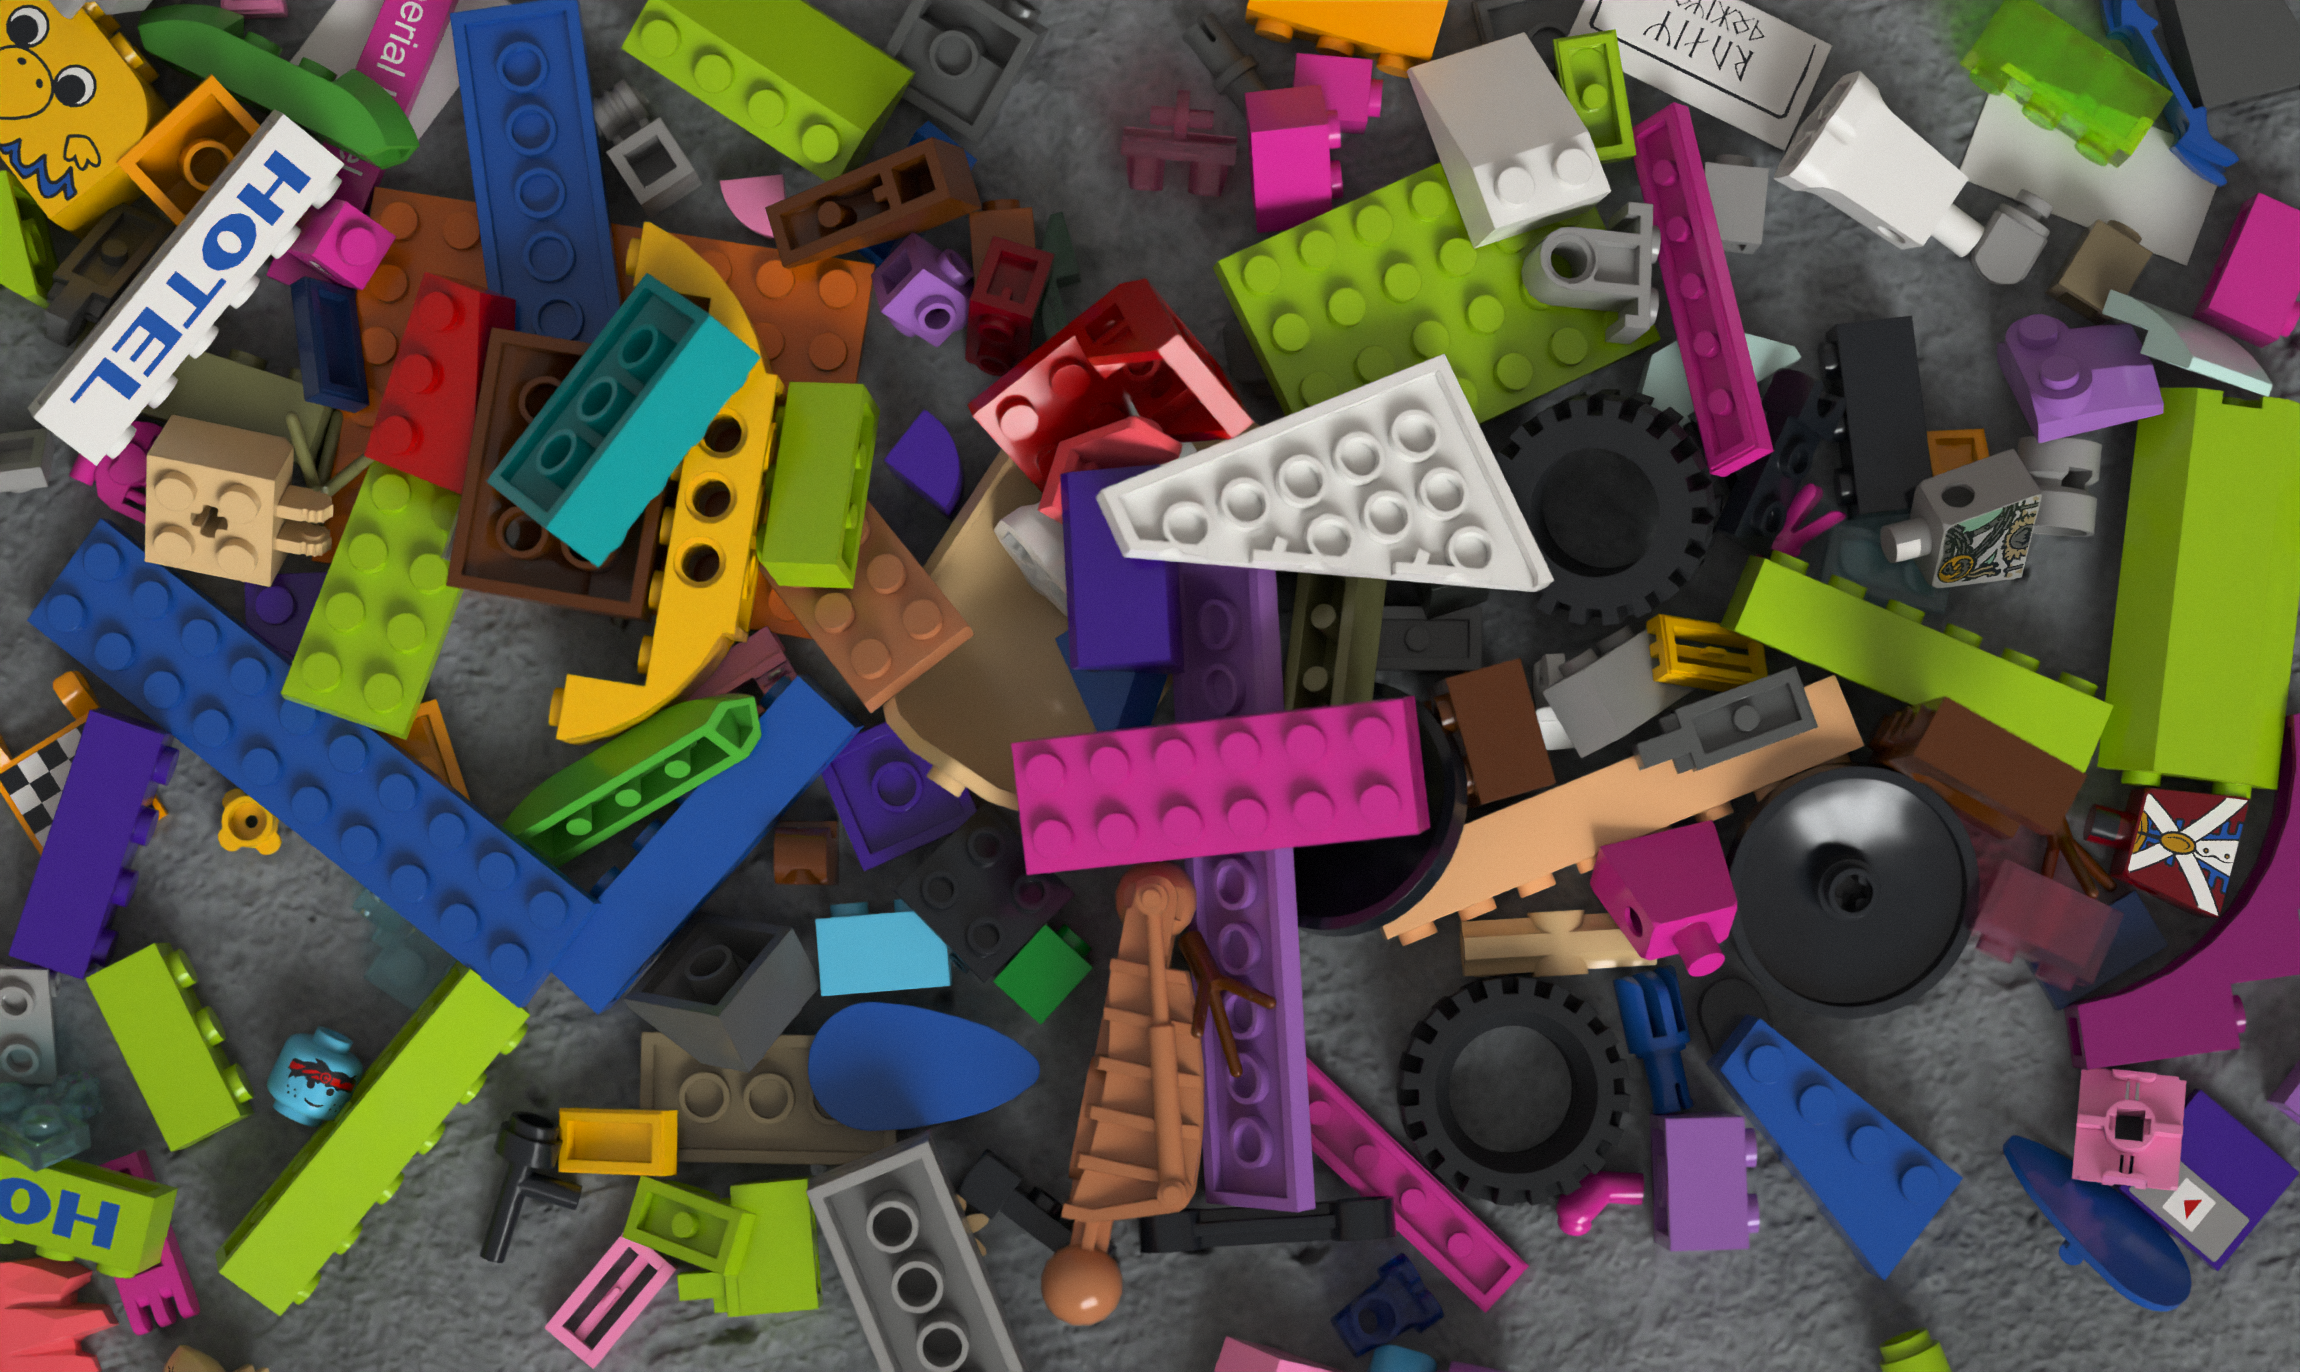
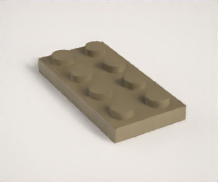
[639,1031,898,1165]

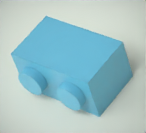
[815,899,953,996]

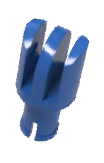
[1613,964,1694,1114]

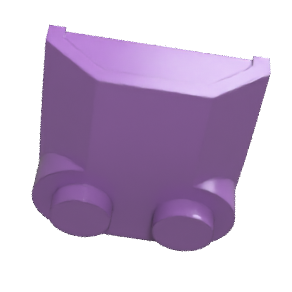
[1997,314,2164,443]

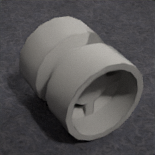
[2017,436,2102,537]

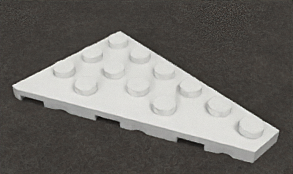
[1096,354,1554,592]

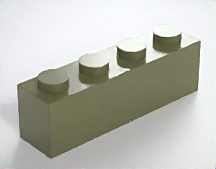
[73,320,337,471]
[1283,572,1387,710]

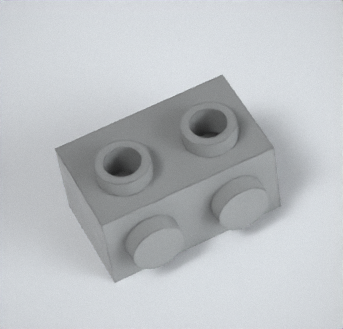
[1542,624,1696,758]

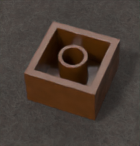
[1422,658,1556,809]

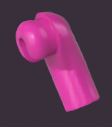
[1556,1171,1644,1236]

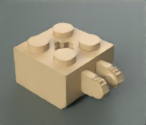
[145,415,334,587]

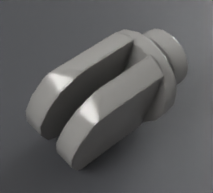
[1970,189,2054,285]

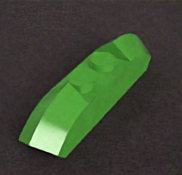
[137,4,420,170]
[502,693,762,868]

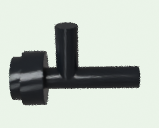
[480,1111,583,1263]

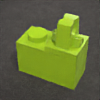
[677,1175,823,1317]

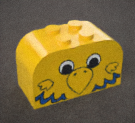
[0,0,171,240]

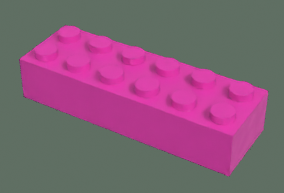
[1011,696,1430,875]

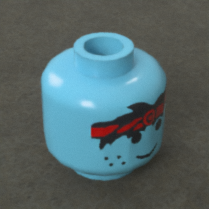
[267,1026,363,1127]

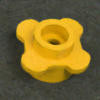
[218,788,282,855]

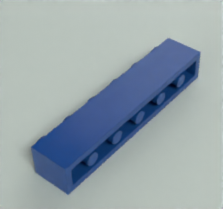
[552,674,865,1015]

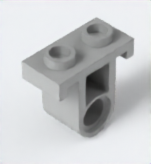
[1521,202,1661,344]

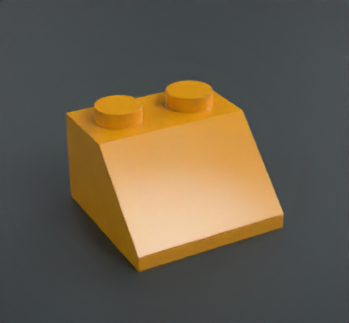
[116,74,260,227]

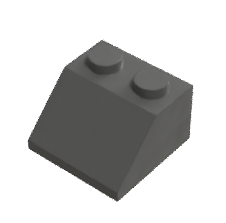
[624,912,820,1073]

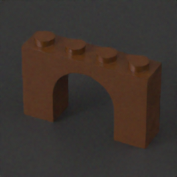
[1866,696,2087,840]

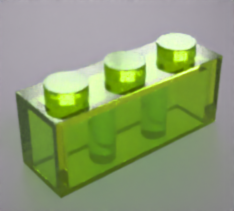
[1960,0,2173,168]

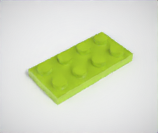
[281,461,464,740]

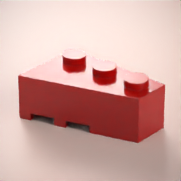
[364,271,516,495]

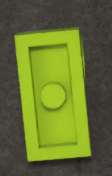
[622,1175,757,1277]

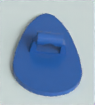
[808,1002,1040,1131]
[2003,1135,2192,1312]

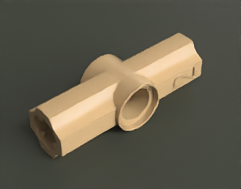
[1459,910,1657,977]

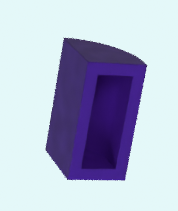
[884,409,965,521]

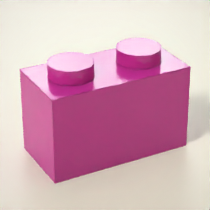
[1244,85,1343,233]
[2192,192,2300,348]

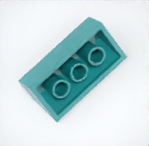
[486,273,761,568]

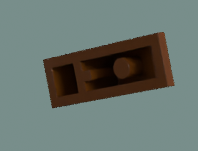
[765,137,982,269]

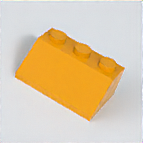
[1245,0,1448,78]

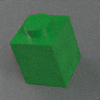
[993,923,1093,1025]

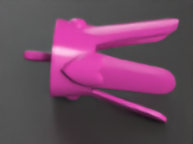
[1756,483,1847,558]

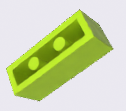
[756,382,880,589]
[85,943,254,1152]

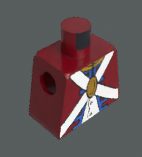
[2083,788,2250,918]

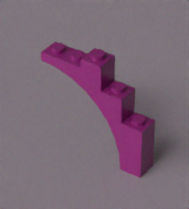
[2064,713,2300,1070]

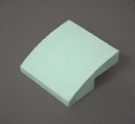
[2102,289,2273,397]

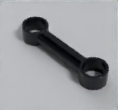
[1137,1196,1397,1253]

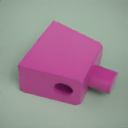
[1590,820,1737,977]

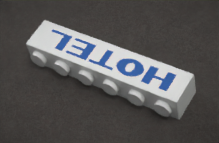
[27,109,344,466]

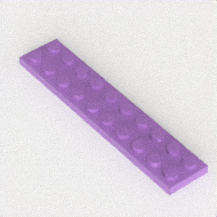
[1172,562,1316,1212]

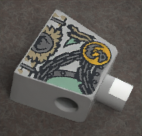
[1880,449,2043,588]

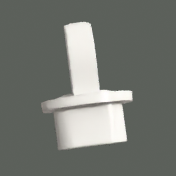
[1533,653,1575,750]

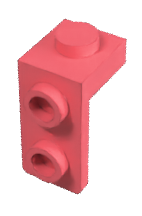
[1038,416,1183,525]

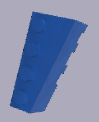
[1706,1014,1963,1281]

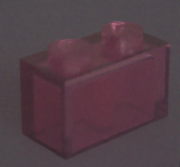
[1968,859,2125,992]

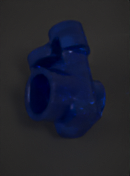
[1330,1252,1444,1358]

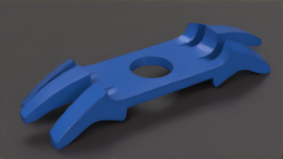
[2099,0,2239,187]

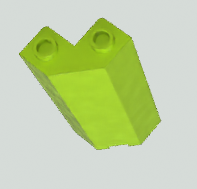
[2097,388,2300,799]

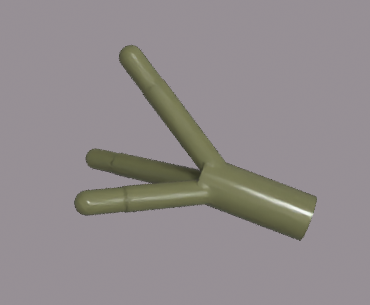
[285,410,375,527]

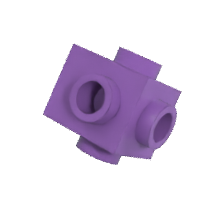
[871,232,974,348]

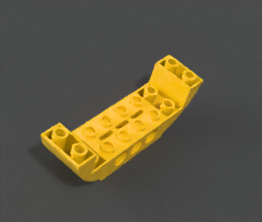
[549,222,788,746]

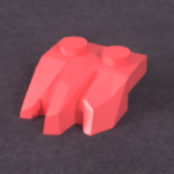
[0,1257,119,1372]

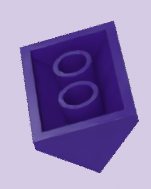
[1060,464,1185,674]

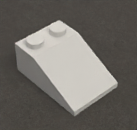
[1407,32,1611,249]

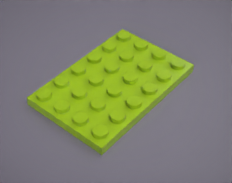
[1212,162,1661,426]

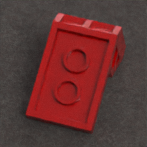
[967,278,1254,493]

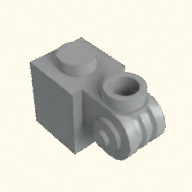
[593,79,703,218]

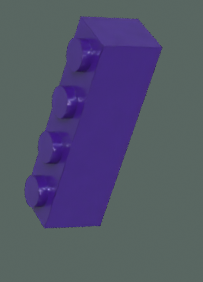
[8,707,180,980]

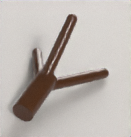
[2028,816,2117,934]
[1178,931,1276,1078]

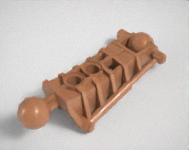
[1041,860,1205,1326]

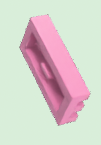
[544,1233,679,1369]

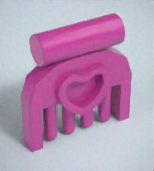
[68,421,163,524]

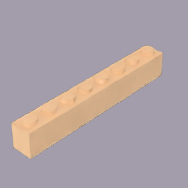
[1379,675,1865,946]

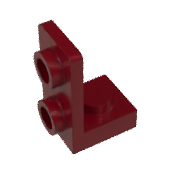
[965,236,1055,377]

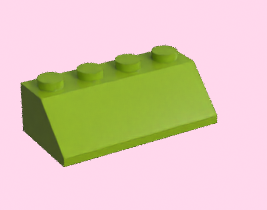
[621,0,916,182]

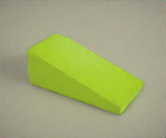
[1552,29,1636,165]

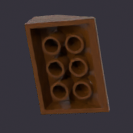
[446,327,676,624]

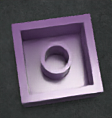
[1649,1111,1760,1251]

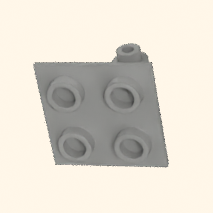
[0,964,61,1084]

